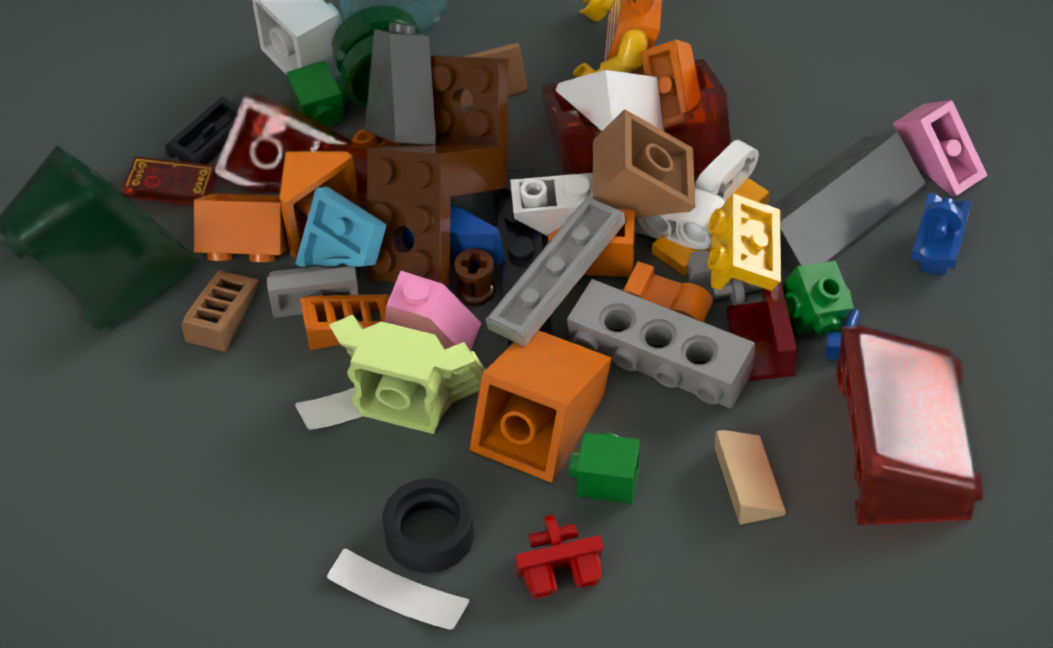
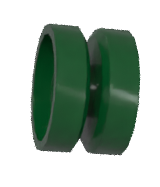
[331,5,421,110]

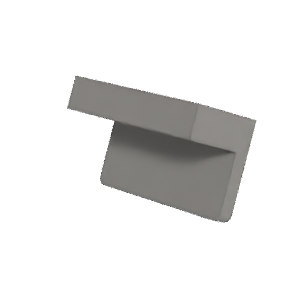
[267,265,359,318]

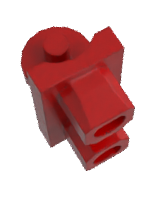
[513,515,604,599]

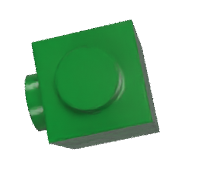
[286,60,349,134]
[569,432,640,504]

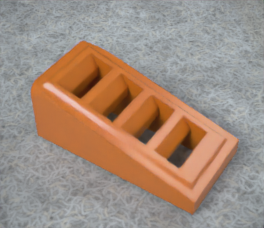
[300,294,389,351]

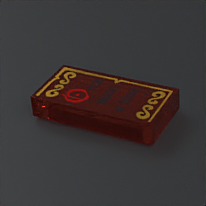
[123,156,217,205]

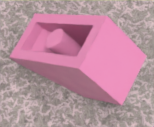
[892,100,987,196]
[384,271,481,351]

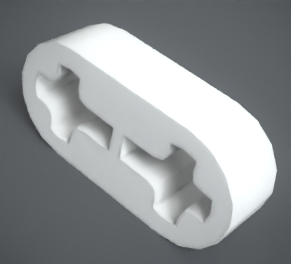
[694,140,759,201]

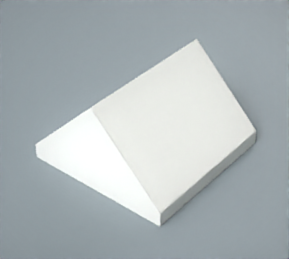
[555,70,664,131]

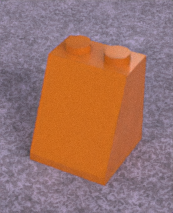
[469,330,612,483]

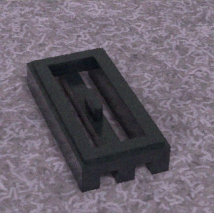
[165,96,254,173]

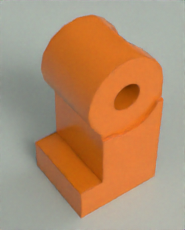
[623,261,713,322]

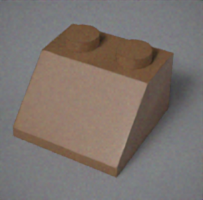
[593,109,695,218]

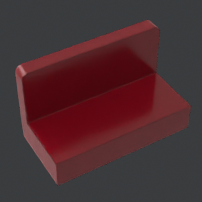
[727,282,797,382]

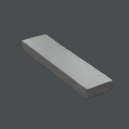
[486,196,626,347]

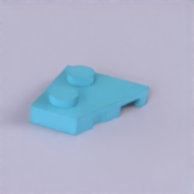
[295,187,387,267]

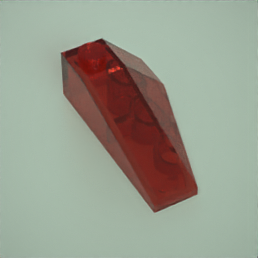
[214,94,367,203]

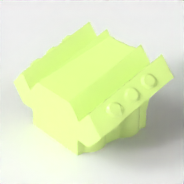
[329,315,486,434]

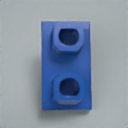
[911,193,972,276]

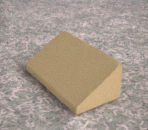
[715,430,786,525]

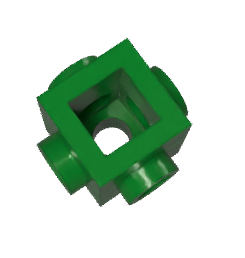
[782,261,854,336]

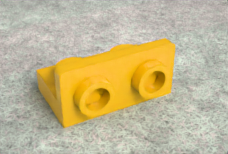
[708,194,781,291]

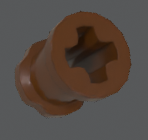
[454,248,496,306]

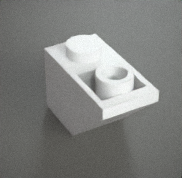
[510,173,593,236]

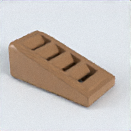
[181,270,260,352]

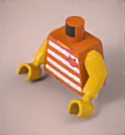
[573,0,662,78]

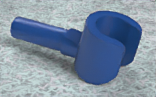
[826,309,860,360]

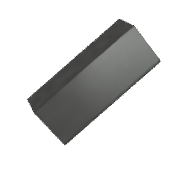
[772,132,926,271]

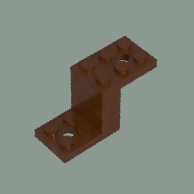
[367,55,509,286]

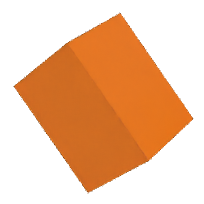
[280,152,360,259]

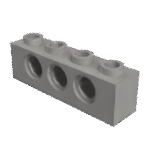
[567,279,755,409]

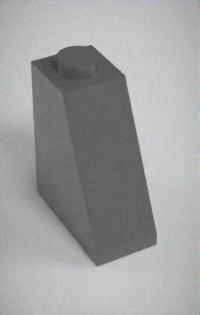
[365,23,436,145]

